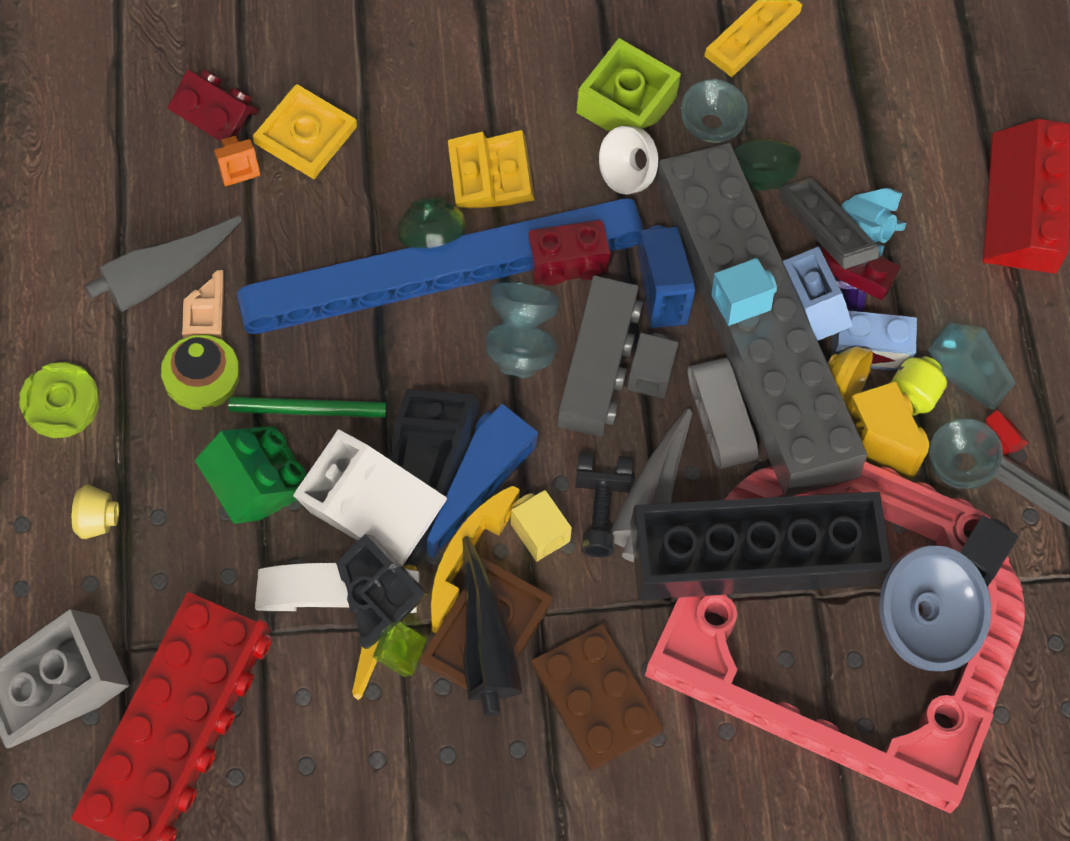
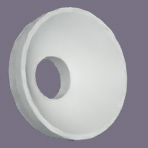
[599,126,658,194]

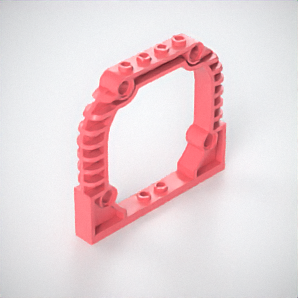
[645,462,1025,814]

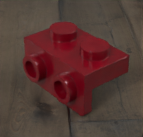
[167,69,260,141]
[528,220,610,286]
[821,247,901,300]

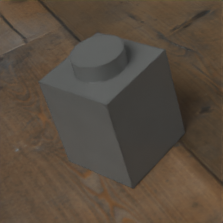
[627,333,678,399]

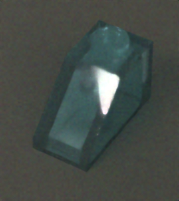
[928,323,1016,409]

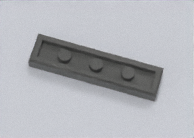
[778,177,879,269]

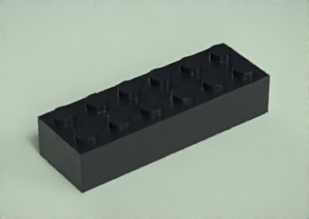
[630,492,891,600]

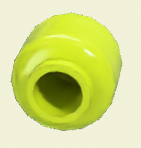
[890,356,947,415]

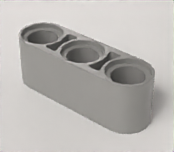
[687,358,758,469]

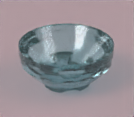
[681,80,748,143]
[490,283,560,330]
[486,323,557,378]
[929,419,1003,489]

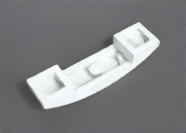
[255,563,420,613]

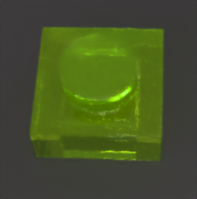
[372,622,427,677]

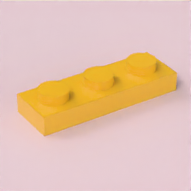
[704,0,802,77]

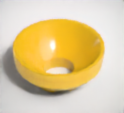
[828,346,873,407]

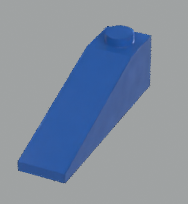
[427,404,538,558]

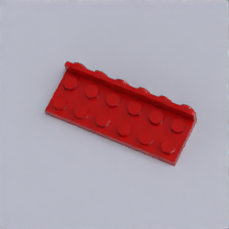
[71,591,273,841]

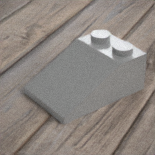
[0,609,130,748]

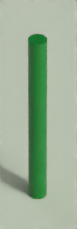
[228,397,386,418]

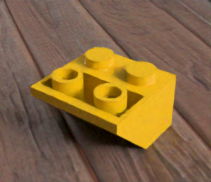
[847,381,929,481]

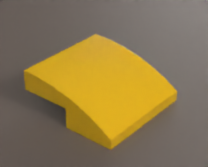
[448,130,535,208]

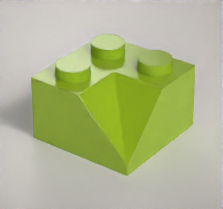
[576,38,681,131]

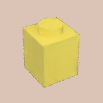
[511,490,572,562]

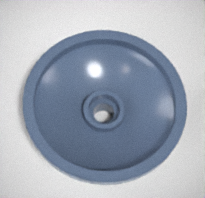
[879,546,991,671]

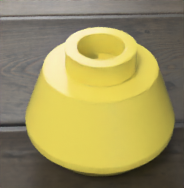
[72,484,119,539]

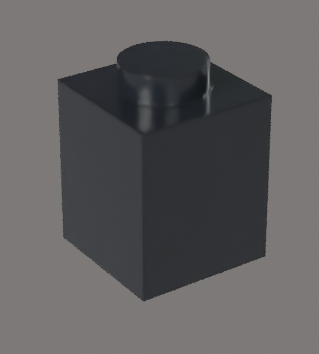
[960,515,1019,587]

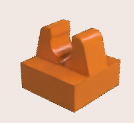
[214,136,261,187]

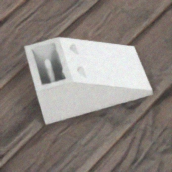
[293,429,447,566]

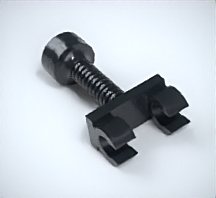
[575,452,633,558]

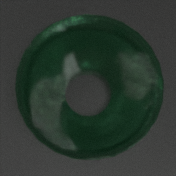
[734,139,801,191]
[397,197,466,248]

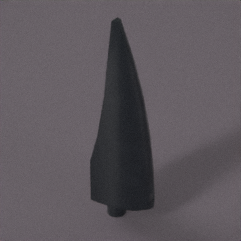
[462,536,523,716]

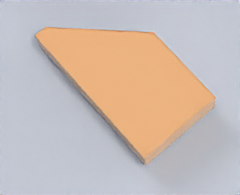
[182,270,224,339]

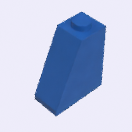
[637,226,695,328]

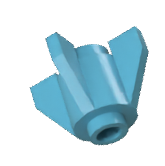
[841,188,907,256]

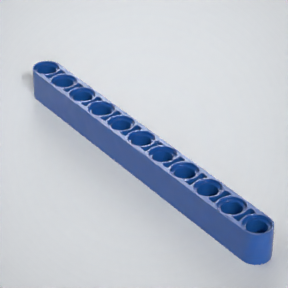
[236,199,644,334]

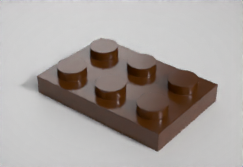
[420,558,553,690]
[531,624,664,772]

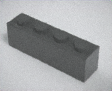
[557,276,643,438]

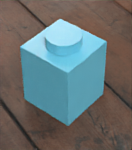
[711,258,777,326]

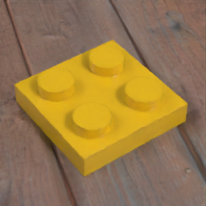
[253,84,357,179]

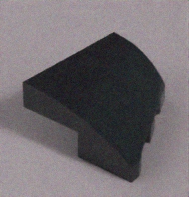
[336,534,429,649]

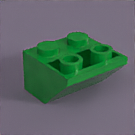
[195,426,307,524]

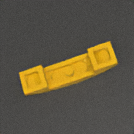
[431,486,520,633]

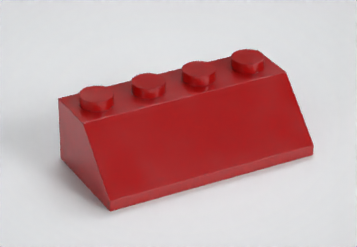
[982,119,1070,274]

